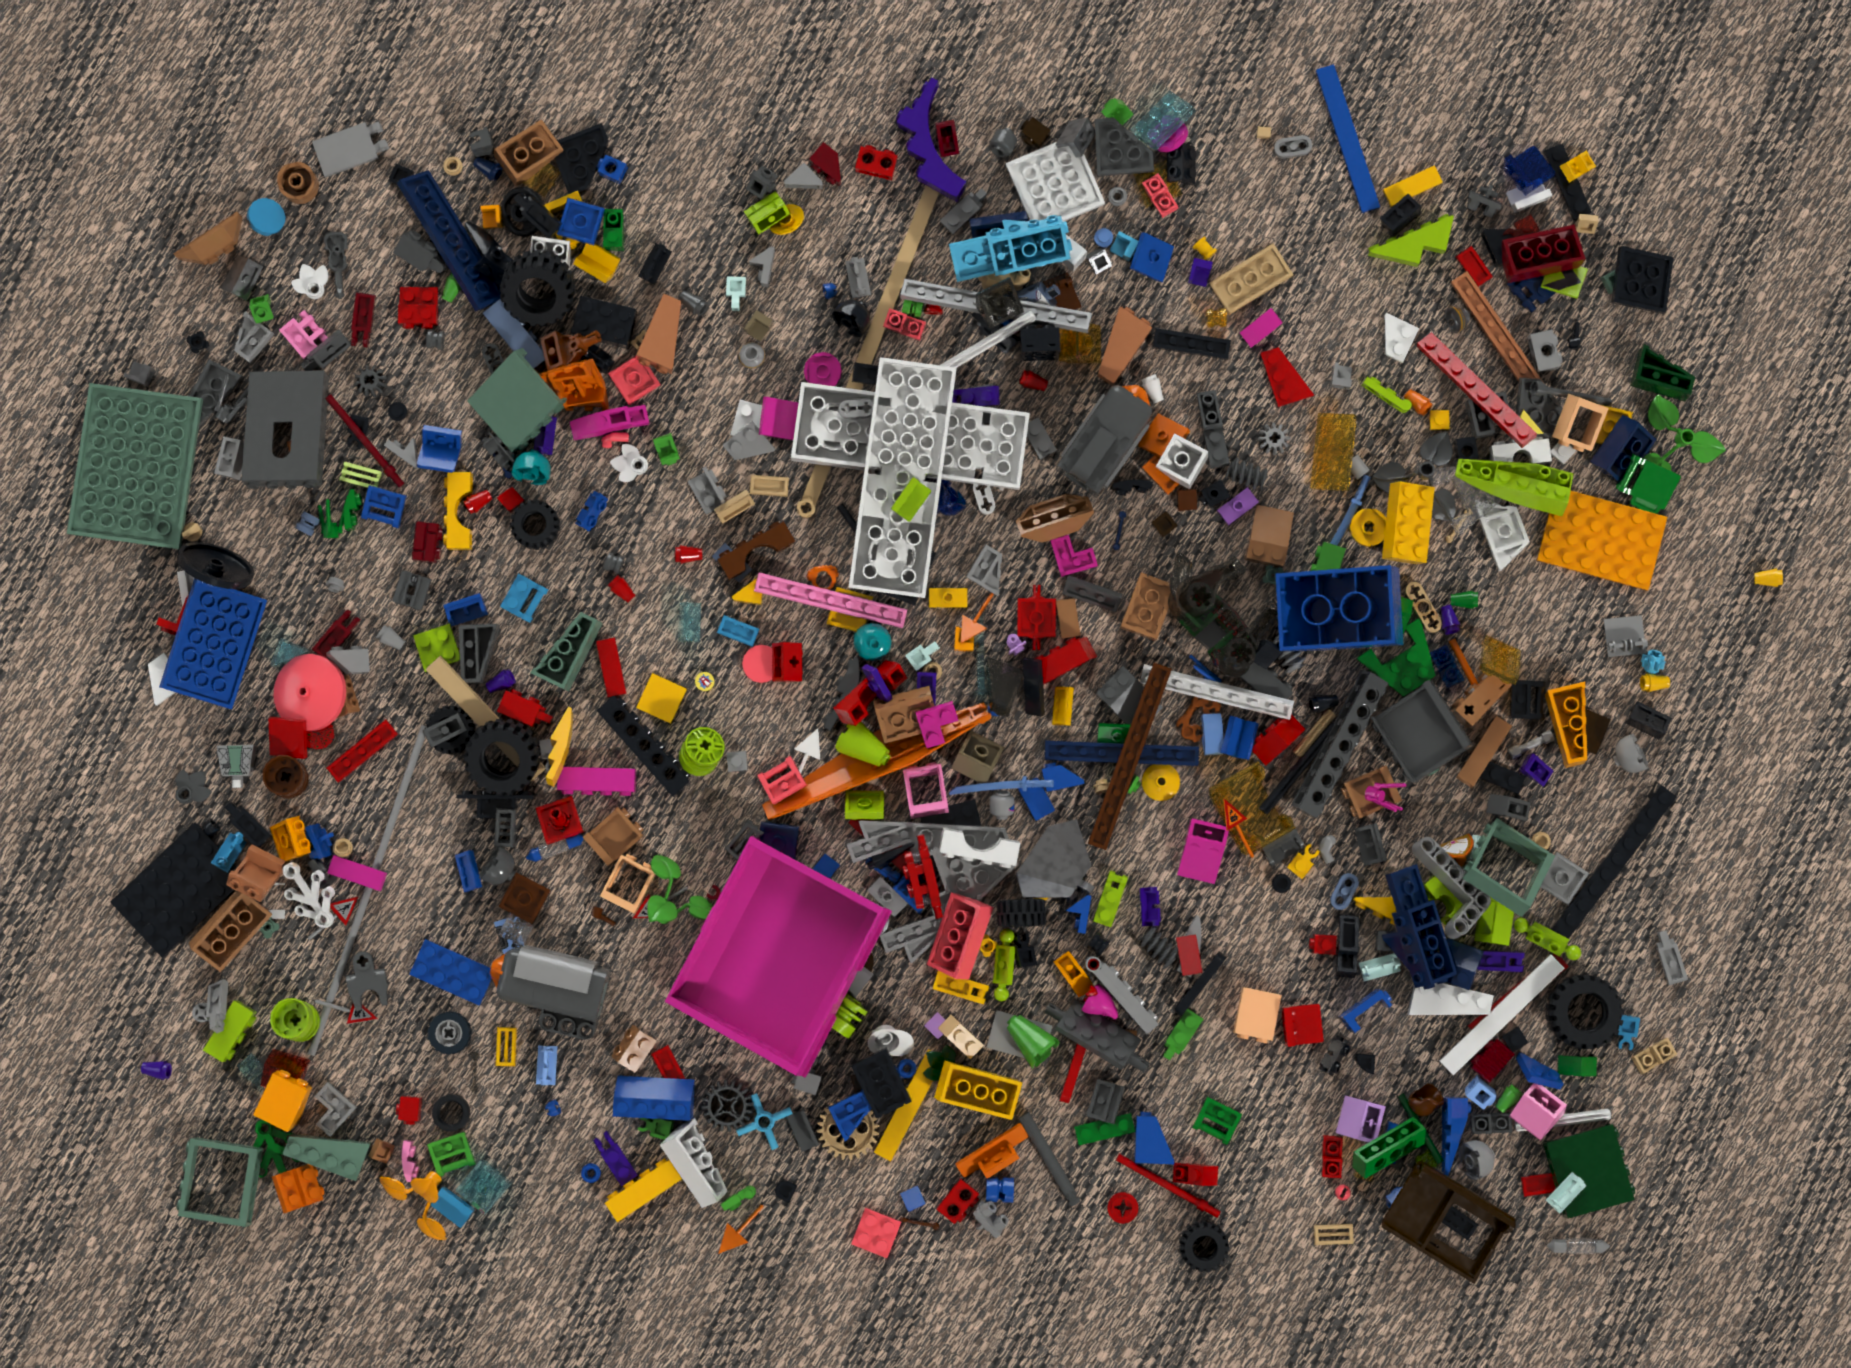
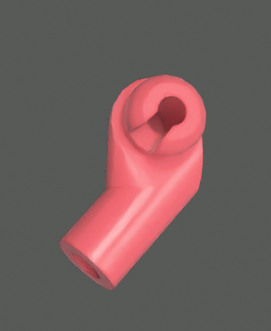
[601,432,629,448]

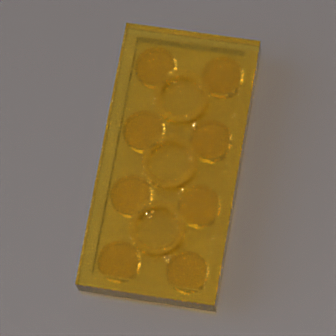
[1310,413,1357,491]
[1479,635,1521,685]

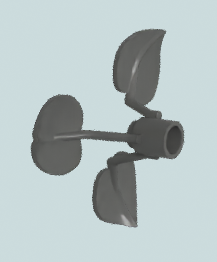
[1372,432,1456,521]

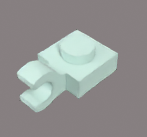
[726,276,746,311]
[905,642,940,671]

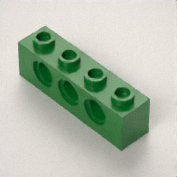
[1352,1117,1426,1179]

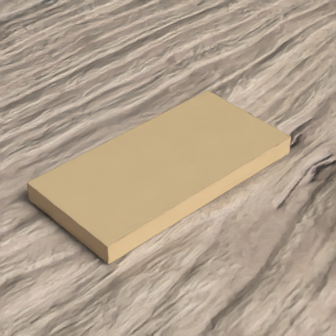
[1209,243,1294,315]

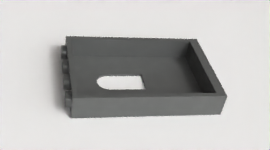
[241,370,329,489]

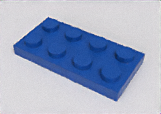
[409,939,492,1006]

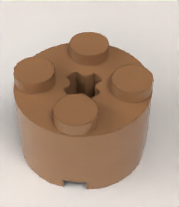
[277,162,319,204]

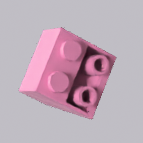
[1509,1083,1567,1141]

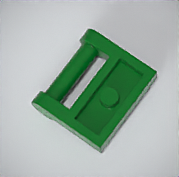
[1192,1097,1242,1145]

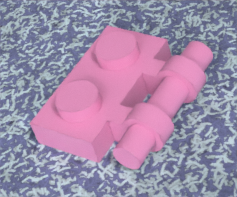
[279,310,328,360]

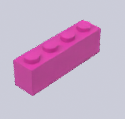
[557,767,636,796]

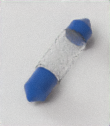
[526,834,584,862]

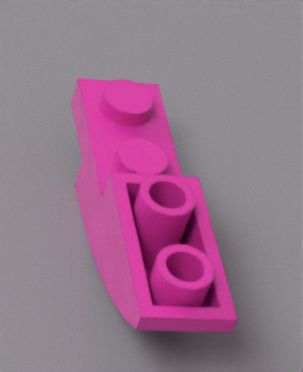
[569,405,649,441]

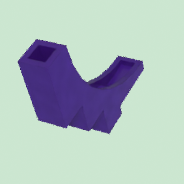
[896,77,967,202]

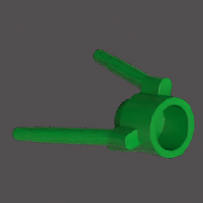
[318,496,347,538]

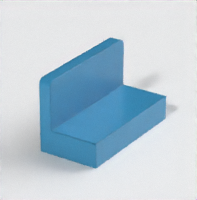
[431,1186,475,1228]

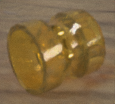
[1206,308,1227,328]

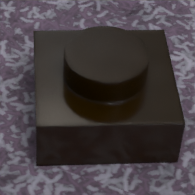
[1151,511,1178,538]

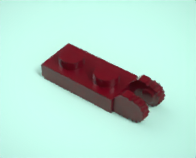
[351,292,376,348]
[312,609,361,659]

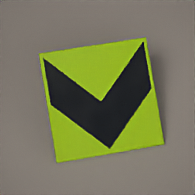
[1541,266,1588,299]

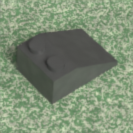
[1095,666,1163,725]

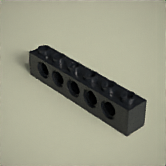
[596,695,691,797]

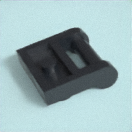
[1509,680,1546,720]

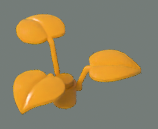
[379,1171,447,1240]

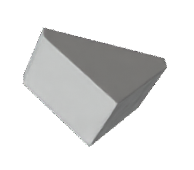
[784,163,823,189]

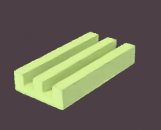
[339,462,382,488]

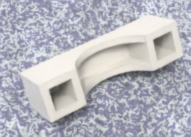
[939,827,1020,868]

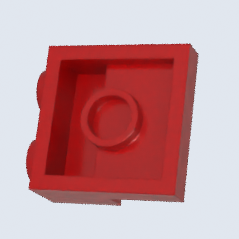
[398,287,438,329]

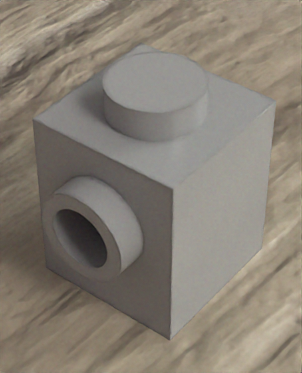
[791,1069,822,1095]

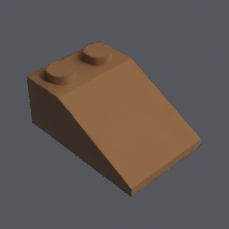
[494,119,564,187]
[1245,504,1294,568]

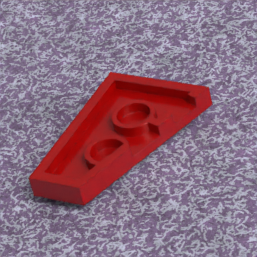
[1260,347,1314,407]

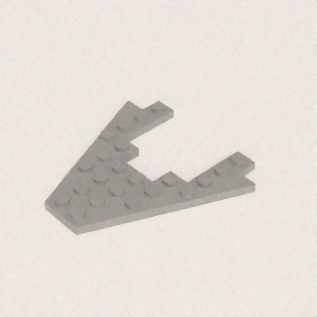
[846,820,1018,963]

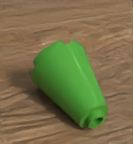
[1007,1015,1060,1069]

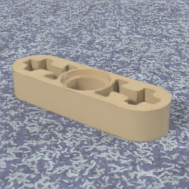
[1405,582,1442,633]

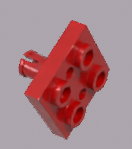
[535,796,584,845]

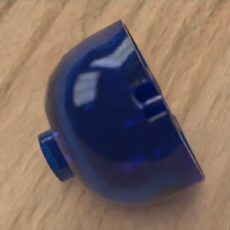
[936,479,967,516]

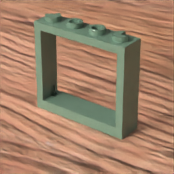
[1462,818,1555,917]
[177,1137,263,1227]

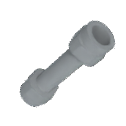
[1507,730,1554,760]

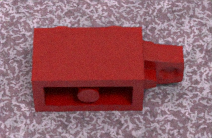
[497,689,554,727]

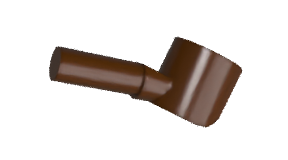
[591,906,616,927]

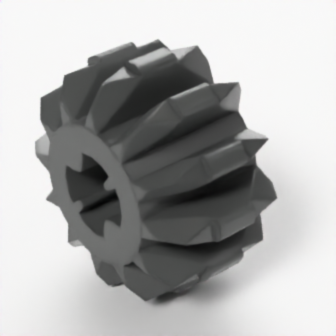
[354,365,387,397]

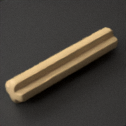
[1293,709,1336,758]

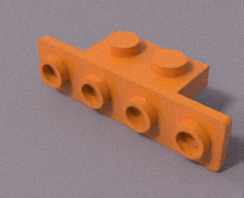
[955,1123,1029,1179]

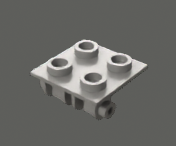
[1603,615,1648,657]

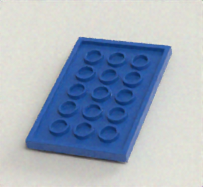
[159,578,267,710]

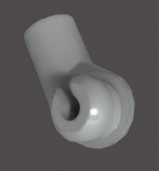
[1319,835,1336,864]

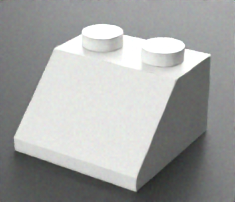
[1156,433,1208,489]

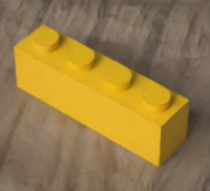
[605,1158,682,1222]

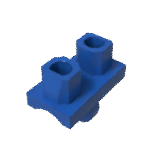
[304,823,334,859]

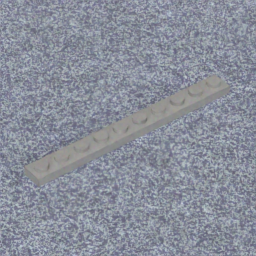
[900,279,1092,333]

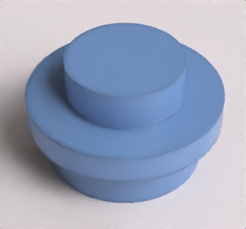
[1094,228,1113,247]

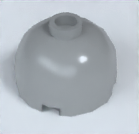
[1613,733,1649,773]
[1458,1140,1495,1181]

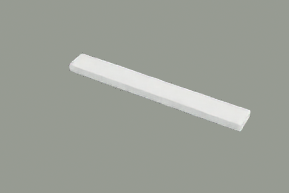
[1140,664,1294,720]
[1439,954,1565,1075]

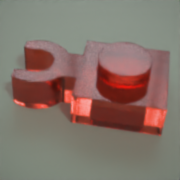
[1503,215,1540,238]

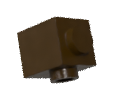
[1020,117,1051,149]

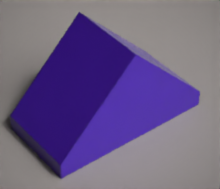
[1518,754,1553,787]

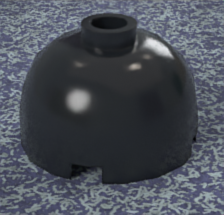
[832,300,871,337]

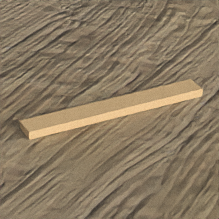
[425,655,546,782]

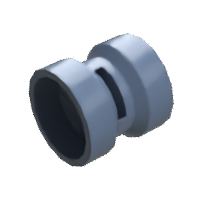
[295,511,320,537]

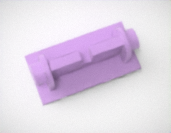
[1007,634,1026,656]

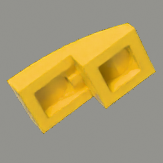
[1560,150,1596,183]

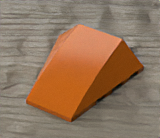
[539,358,609,411]

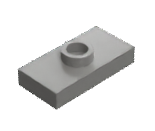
[867,877,908,917]

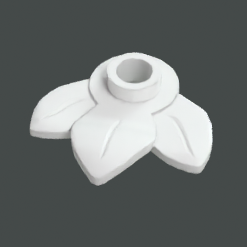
[291,264,329,299]
[610,444,648,482]

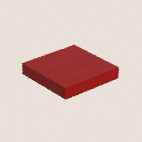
[268,717,307,759]

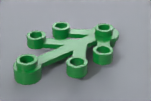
[248,1119,300,1178]

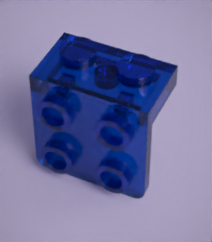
[1503,146,1555,196]

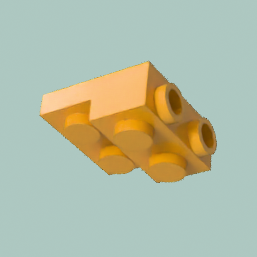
[269,816,311,863]

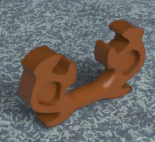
[1176,696,1221,743]

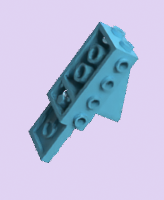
[949,215,1072,282]

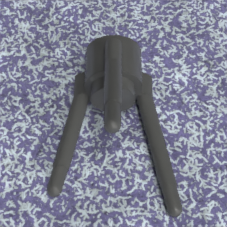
[214,374,248,424]

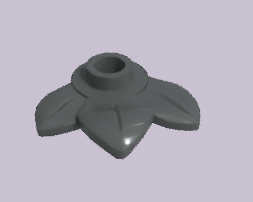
[175,770,212,804]

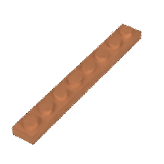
[1450,271,1545,384]

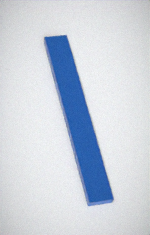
[1315,64,1380,213]

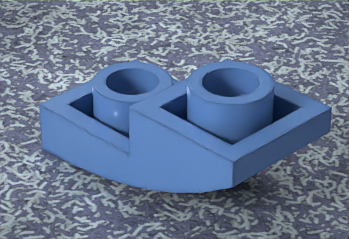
[1201,713,1224,756]

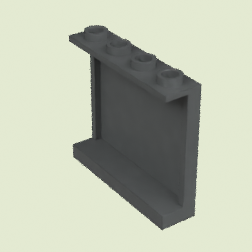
[1371,680,1474,783]

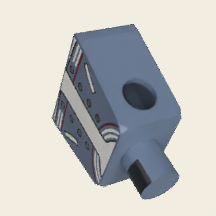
[1013,282,1060,326]

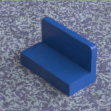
[1220,716,1259,760]
[1017,777,1055,821]

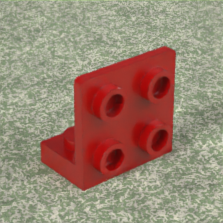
[1281,1004,1324,1047]

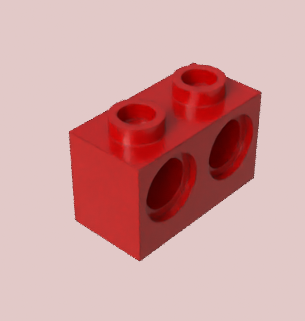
[855,145,898,181]
[936,1178,979,1224]

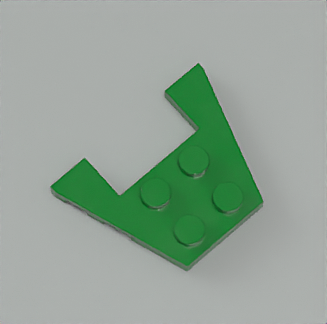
[1356,618,1436,697]

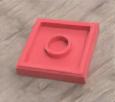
[608,356,661,405]

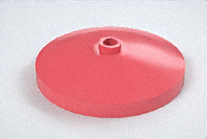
[273,654,346,731]

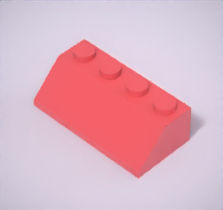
[927,892,994,980]

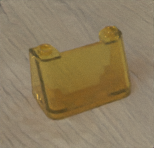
[1209,761,1296,855]

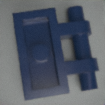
[1507,276,1556,313]

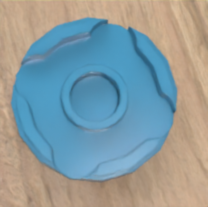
[247,198,286,236]

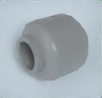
[990,790,1015,820]

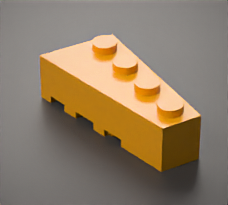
[1545,682,1587,768]

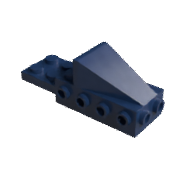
[1382,864,1457,990]

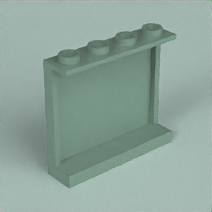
[467,348,568,452]

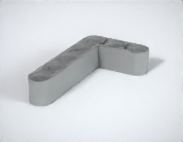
[1412,837,1491,939]

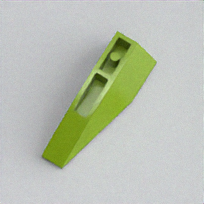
[1455,459,1574,516]

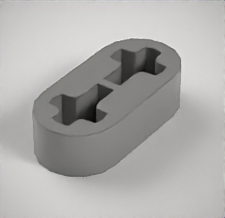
[838,399,874,419]

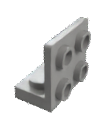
[688,466,727,515]

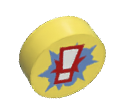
[695,672,715,691]

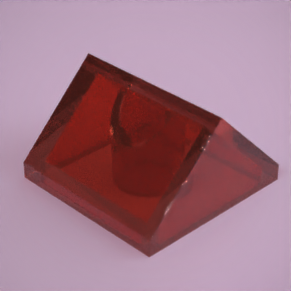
[260,1049,310,1087]

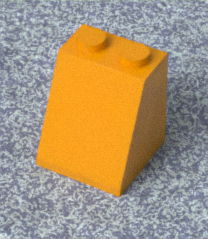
[253,1070,312,1132]

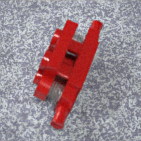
[902,834,943,919]

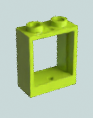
[1474,897,1514,946]

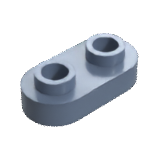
[1330,873,1359,910]

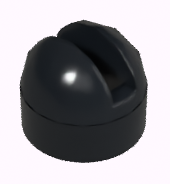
[203,819,221,836]

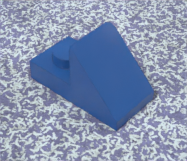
[1065,895,1091,934]

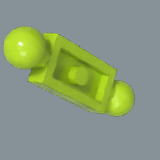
[1513,917,1581,961]
[993,928,1015,1002]

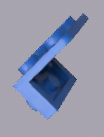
[417,425,462,473]

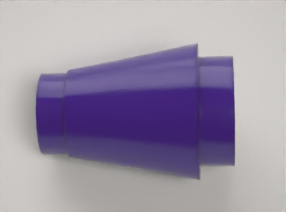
[1440,605,1461,635]
[486,669,516,693]
[141,1061,172,1080]

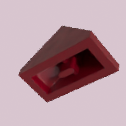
[935,120,960,157]

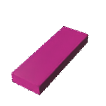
[327,855,387,891]

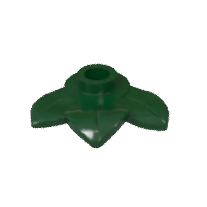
[923,1045,956,1081]

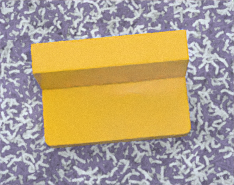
[573,244,620,283]

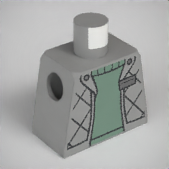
[217,745,257,788]

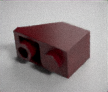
[809,142,841,186]

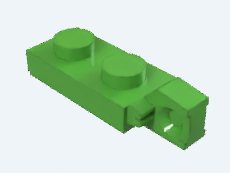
[1163,1009,1203,1060]

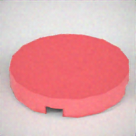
[742,645,772,683]

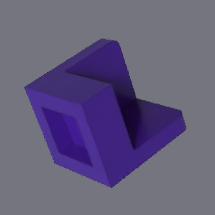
[1188,258,1213,287]

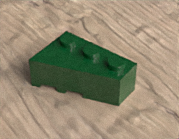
[1630,344,1695,402]

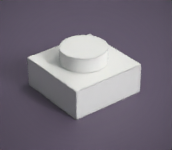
[1551,443,1577,465]

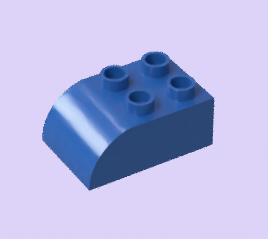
[1275,565,1404,651]

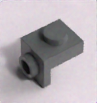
[307,859,330,889]

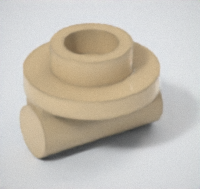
[181,522,202,542]

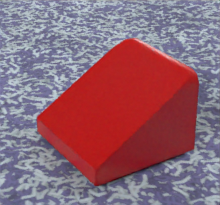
[497,487,525,513]

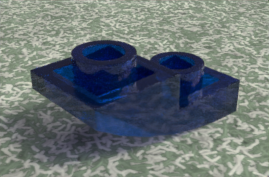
[1430,644,1465,689]

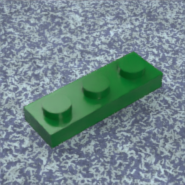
[1074,1113,1135,1146]

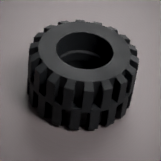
[510,500,561,550]
[425,706,476,755]
[997,899,1046,927]
[1179,1220,1229,1272]

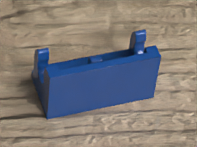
[443,593,488,626]

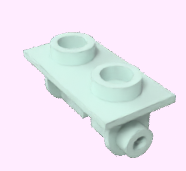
[1359,953,1401,981]
[1546,1172,1586,1214]

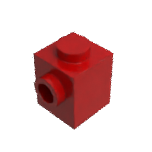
[396,1096,422,1125]

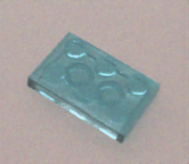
[1130,91,1196,151]

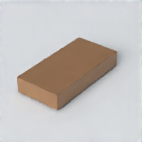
[1056,598,1081,639]

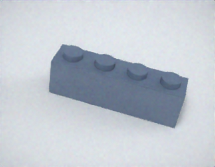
[483,299,546,371]

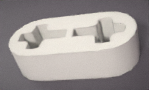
[973,484,995,515]

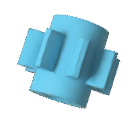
[1641,650,1666,674]

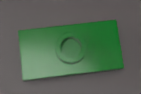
[1097,723,1130,744]

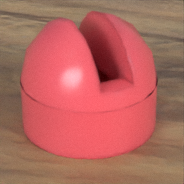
[1335,1184,1351,1200]

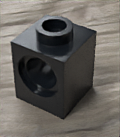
[1453,436,1479,462]

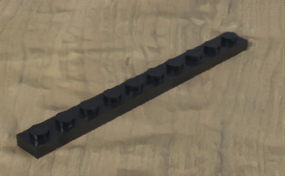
[1551,785,1677,939]

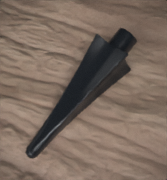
[867,842,915,870]

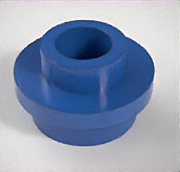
[897,1059,917,1078]
[581,1163,601,1183]

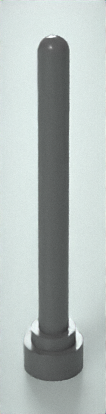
[1530,380,1612,406]

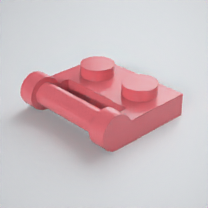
[757,756,807,805]

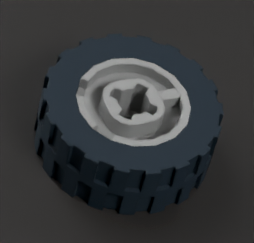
[428,1011,472,1055]

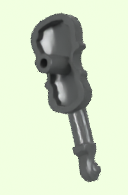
[324,232,348,299]

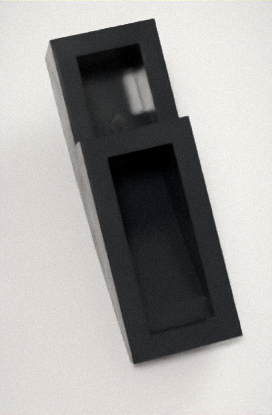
[1335,914,1359,978]

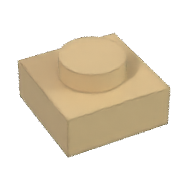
[1576,214,1598,234]

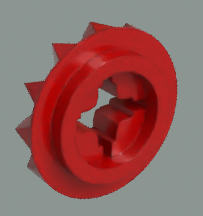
[1107,1192,1138,1224]

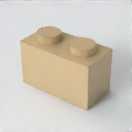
[938,1015,984,1060]

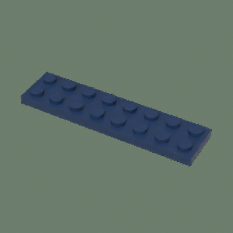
[397,170,501,312]

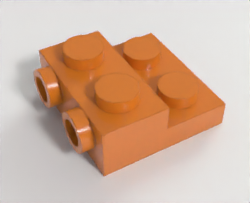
[272,1164,324,1214]

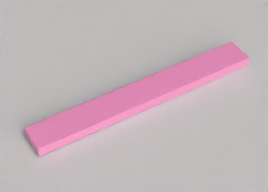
[754,573,907,628]

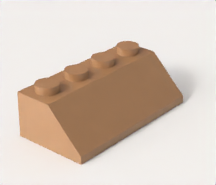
[189,890,272,972]

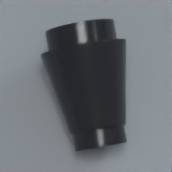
[1309,694,1339,714]

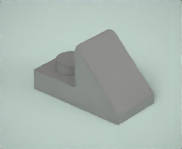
[749,246,775,287]
[384,438,418,469]

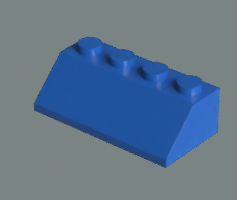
[613,1075,695,1121]

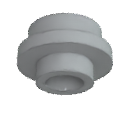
[1108,187,1127,206]
[325,577,345,593]

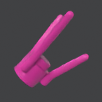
[1365,782,1406,812]

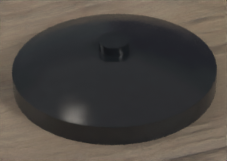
[177,542,254,589]

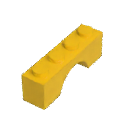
[443,472,473,550]

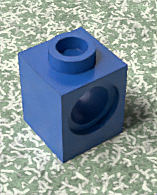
[597,155,628,184]

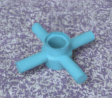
[736,1093,793,1150]

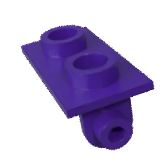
[533,416,557,455]
[1140,887,1161,927]

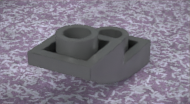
[1471,1113,1513,1134]

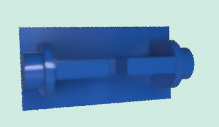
[575,491,608,532]

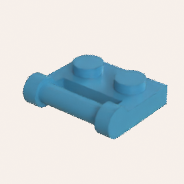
[500,573,548,623]

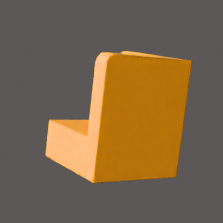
[480,205,503,229]
[954,627,974,652]

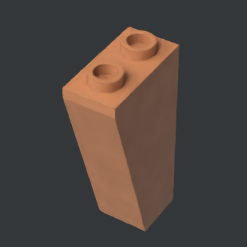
[636,294,681,374]
[1097,307,1152,386]

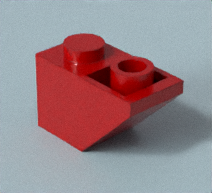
[1173,1163,1218,1186]

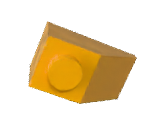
[1054,951,1094,997]

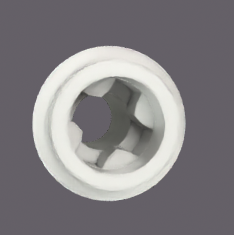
[1142,374,1164,404]

